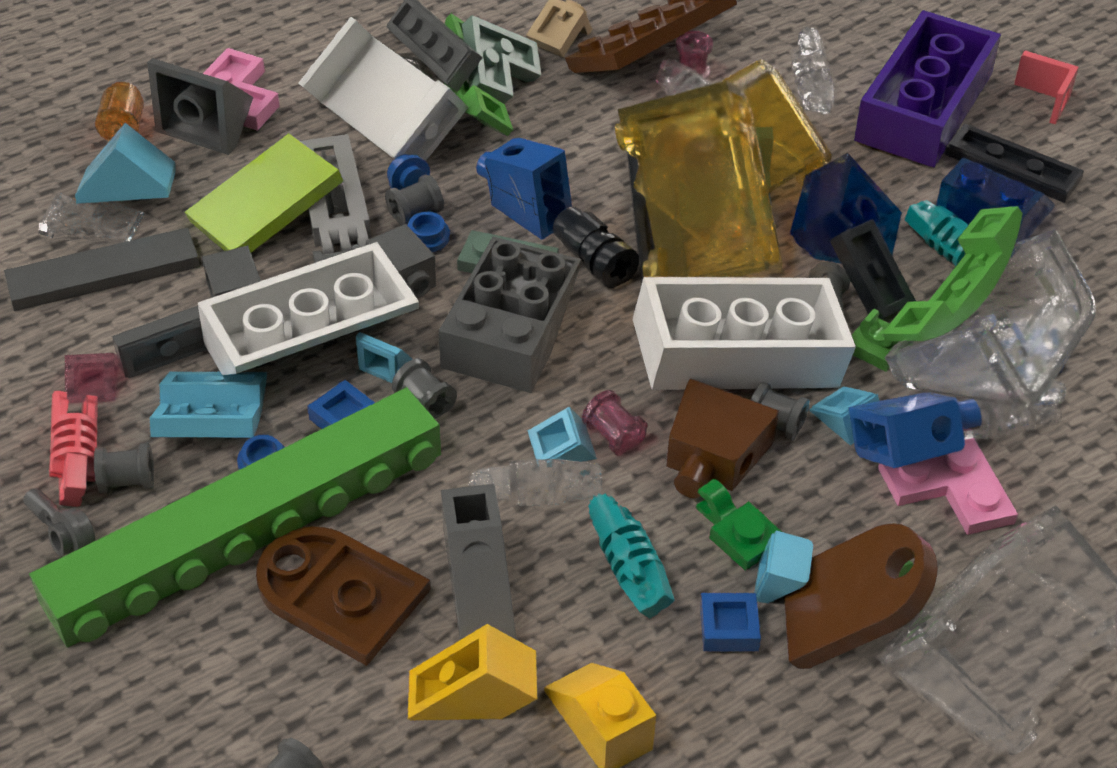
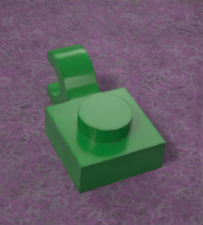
[695,479,782,571]

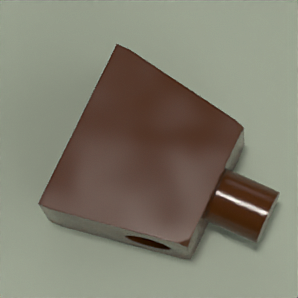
[666,378,779,499]

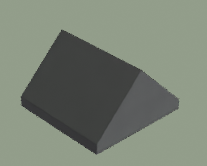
[147,58,253,155]

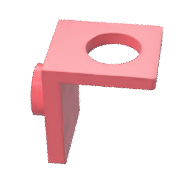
[1014,51,1079,124]

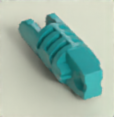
[904,200,968,267]
[588,493,675,619]

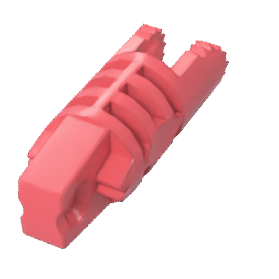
[49,391,98,507]

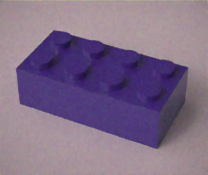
[854,10,1001,168]

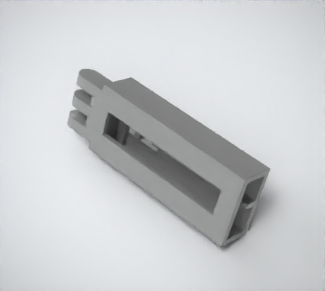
[300,134,371,254]

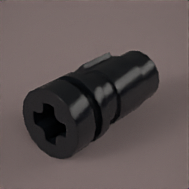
[553,207,639,289]

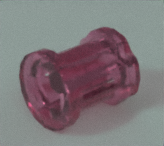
[674,31,713,83]
[582,390,648,456]

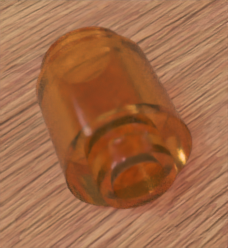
[95,82,144,140]

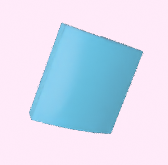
[150,371,267,438]

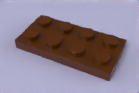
[565,0,737,73]

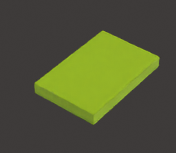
[185,133,344,253]

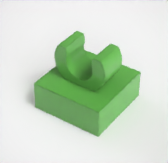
[851,309,910,372]

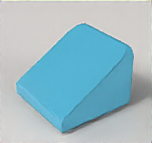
[356,332,412,383]
[809,386,880,445]
[528,407,597,469]
[754,530,813,603]

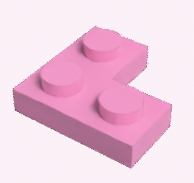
[203,48,279,131]
[878,438,1018,535]

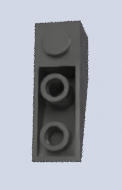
[441,484,517,640]

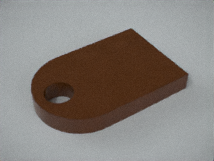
[784,523,938,669]
[256,527,431,666]

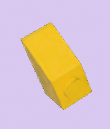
[408,624,537,721]
[544,663,656,768]

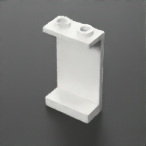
[298,17,468,161]

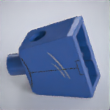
[476,138,572,240]
[848,392,982,468]

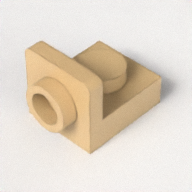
[526,0,592,57]

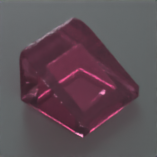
[65,353,119,403]

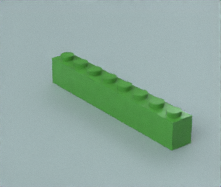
[29,387,441,648]

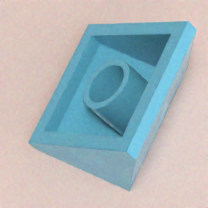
[75,123,176,204]

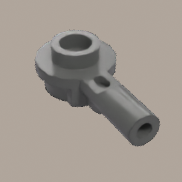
[23,488,96,556]

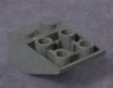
[439,236,581,393]

